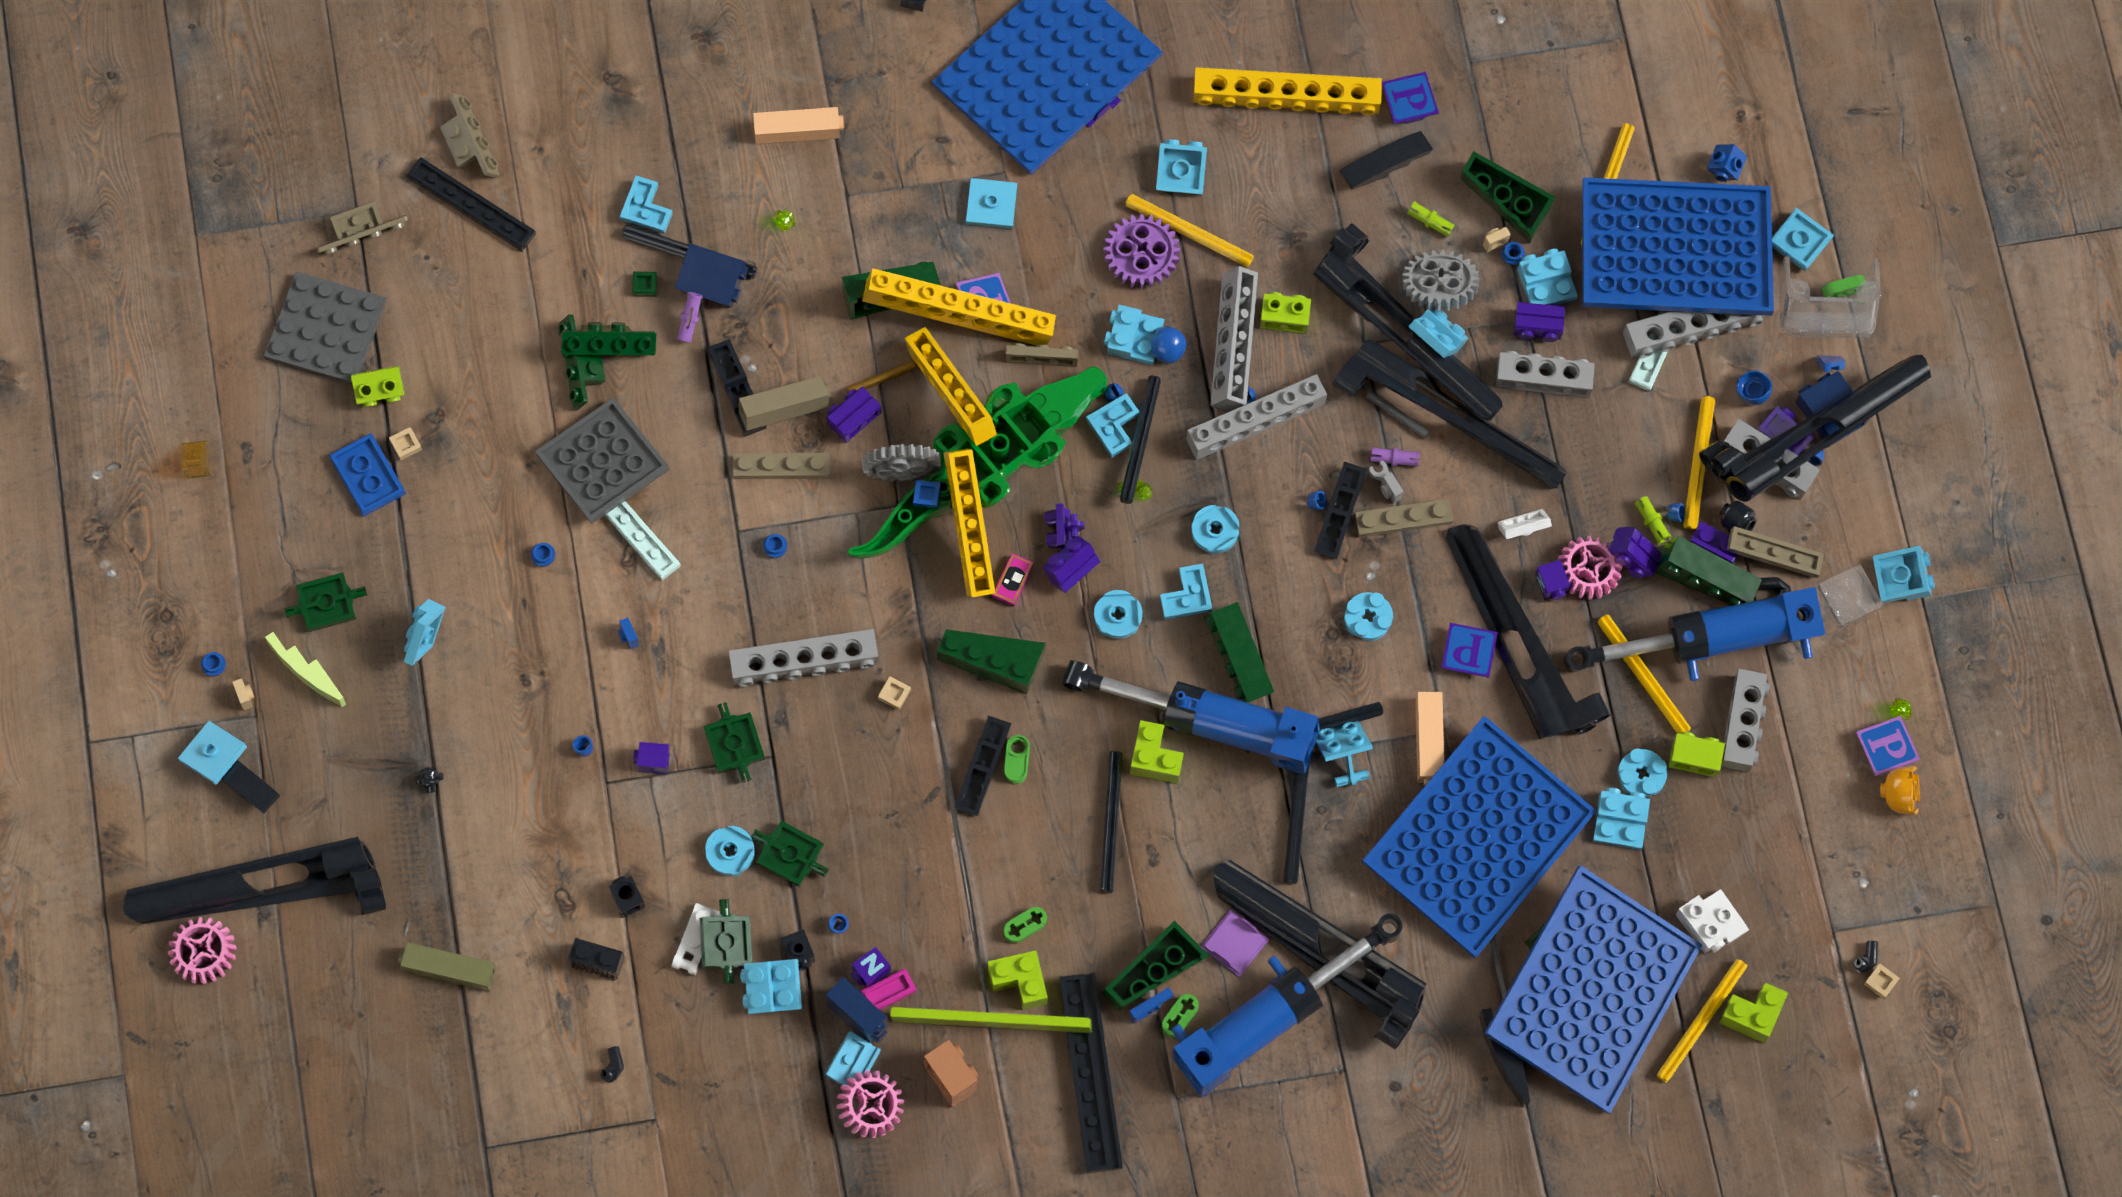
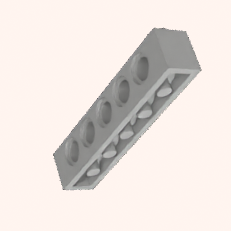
[1210,266,1258,412]
[1623,311,1767,358]
[1186,374,1327,460]
[729,629,878,687]

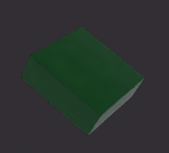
[632,271,657,297]

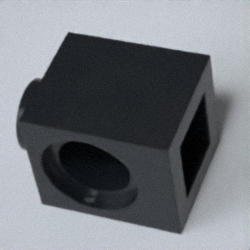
[609,876,645,918]

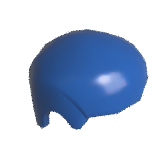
[1150,326,1187,363]
[1736,370,1772,406]

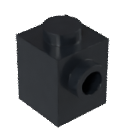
[781,929,815,971]

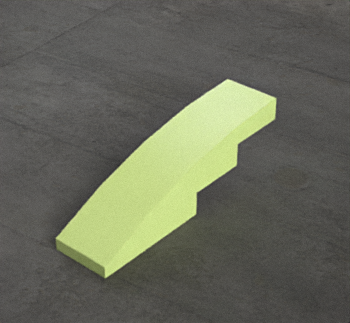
[265,632,346,707]

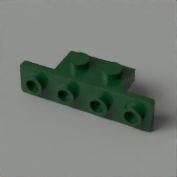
[558,314,606,410]
[561,322,657,356]

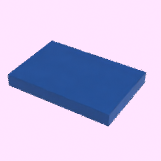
[329,433,406,517]

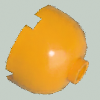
[1880,766,1920,815]

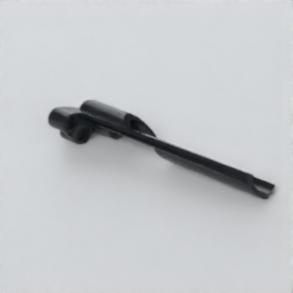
[1313,223,1503,421]
[1332,339,1567,488]
[1699,355,1931,502]
[1445,524,1610,739]
[123,837,386,924]
[1213,860,1427,1050]

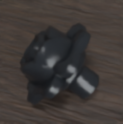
[415,767,444,793]

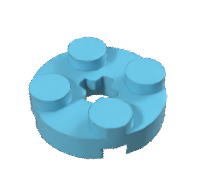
[1191,505,1239,555]
[1094,590,1142,639]
[1344,592,1393,641]
[1617,749,1667,798]
[705,826,755,877]

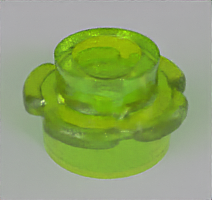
[773,209,796,231]
[1889,698,1912,720]

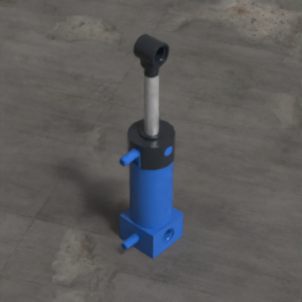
[1564,587,1826,681]
[1062,660,1320,775]
[1172,913,1402,1098]

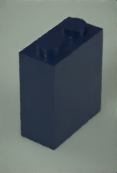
[675,243,748,307]
[1795,371,1869,447]
[826,977,888,1044]

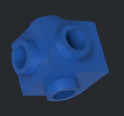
[1707,144,1747,182]

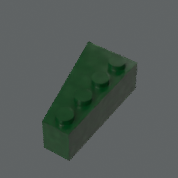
[1460,151,1555,243]
[842,261,941,320]
[1655,536,1762,606]
[1204,602,1274,703]
[937,629,1046,694]
[1101,920,1209,1011]

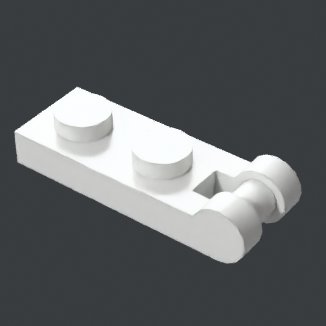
[672,903,720,975]

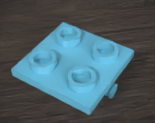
[1316,721,1373,788]

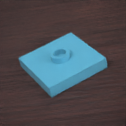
[966,178,1018,229]
[1772,208,1834,272]
[178,721,247,785]

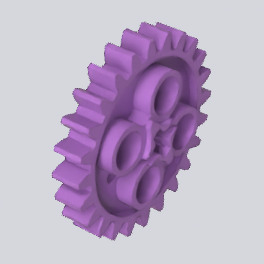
[1103,214,1180,289]

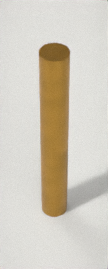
[846,360,915,393]

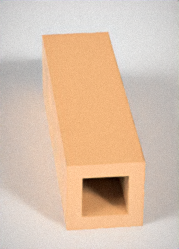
[753,107,844,144]
[1415,692,1444,786]

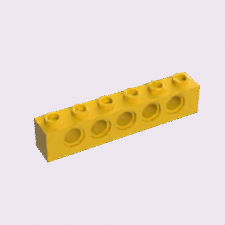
[905,327,997,446]
[944,449,995,597]

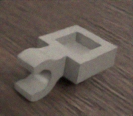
[1369,461,1404,504]

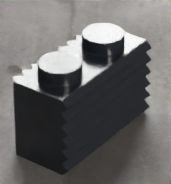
[568,938,624,980]

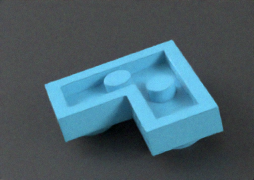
[620,176,673,234]
[1086,393,1139,458]
[1160,564,1212,620]

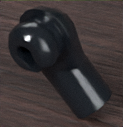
[1758,577,1791,595]
[1853,941,1879,973]
[600,1046,624,1083]

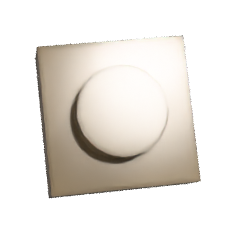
[1483,227,1511,253]
[389,427,422,461]
[878,676,911,711]
[233,678,255,710]
[1864,964,1900,999]

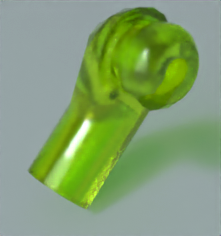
[1117,479,1152,500]

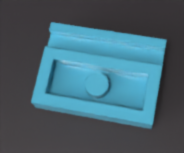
[824,1031,881,1094]

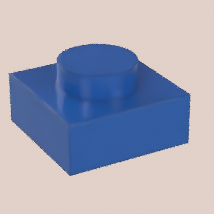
[913,480,941,509]
[617,617,639,649]

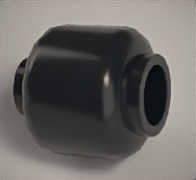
[1720,501,1757,531]

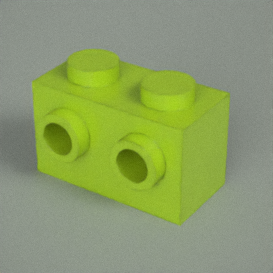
[1260,292,1311,334]
[351,365,405,407]
[1668,732,1725,777]

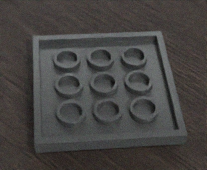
[264,271,387,385]
[535,398,670,524]

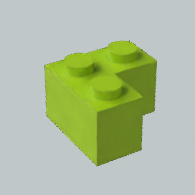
[1130,720,1184,784]
[987,951,1048,1010]
[1719,983,1788,1043]

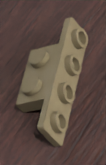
[440,93,500,178]
[316,201,408,255]

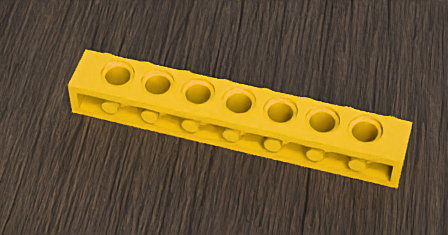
[1193,67,1382,115]
[863,268,1056,346]

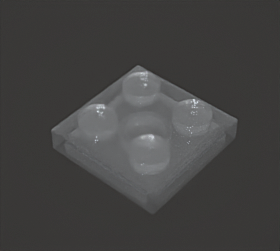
[1817,564,1884,628]

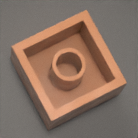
[924,1040,979,1107]

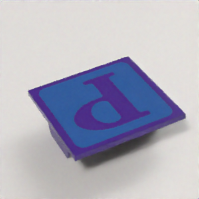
[1382,72,1439,124]
[1442,623,1498,678]

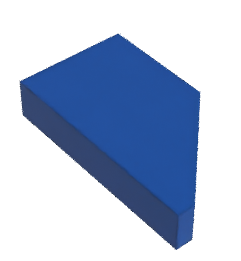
[1817,355,1845,372]
[1129,987,1173,1023]

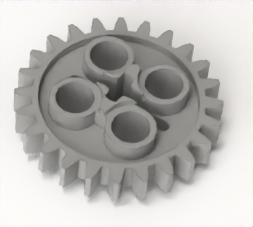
[1402,250,1479,311]
[862,444,941,482]

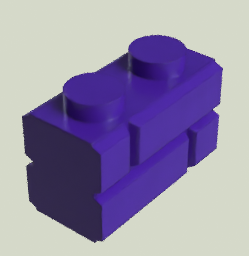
[1513,302,1565,342]
[826,387,881,443]
[1608,527,1662,578]
[1042,536,1100,593]

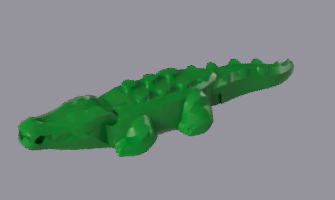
[847,366,1107,559]

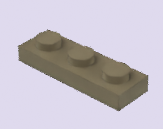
[1006,343,1078,367]

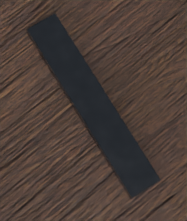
[407,157,536,252]

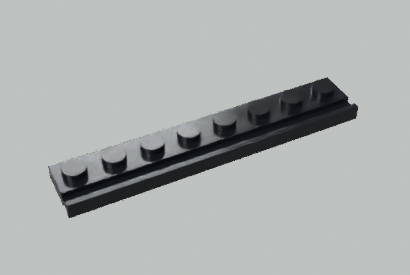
[1059,972,1123,1174]

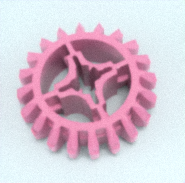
[1558,535,1622,600]
[168,917,237,984]
[836,1070,904,1139]

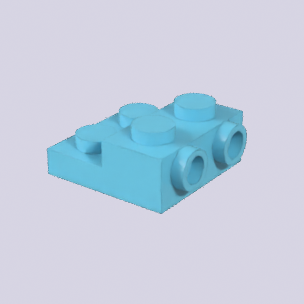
[1156,139,1207,195]
[1517,249,1578,305]
[1104,305,1164,365]
[1409,307,1469,358]
[1873,546,1935,604]
[404,599,446,666]
[1593,788,1650,851]
[740,959,802,1014]

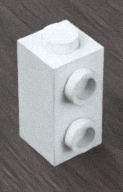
[1675,895,1728,954]

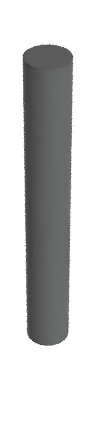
[1366,390,1429,439]

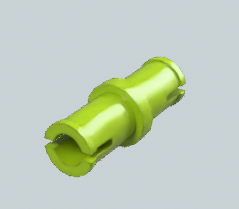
[1407,201,1455,238]
[1635,496,1672,544]

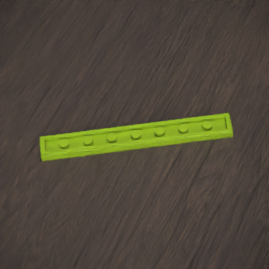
[890,1007,1092,1033]

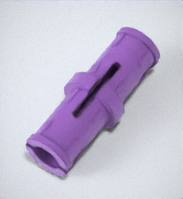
[677,292,702,342]
[1370,447,1420,467]

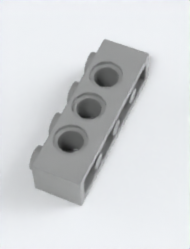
[1495,351,1595,398]
[1723,419,1820,500]
[1721,669,1770,773]

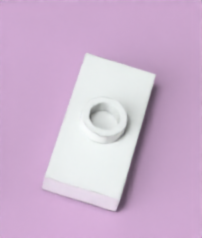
[1498,509,1552,539]
[1703,889,1749,944]

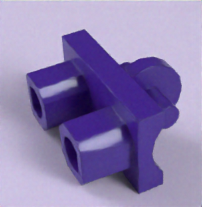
[1045,503,1085,549]

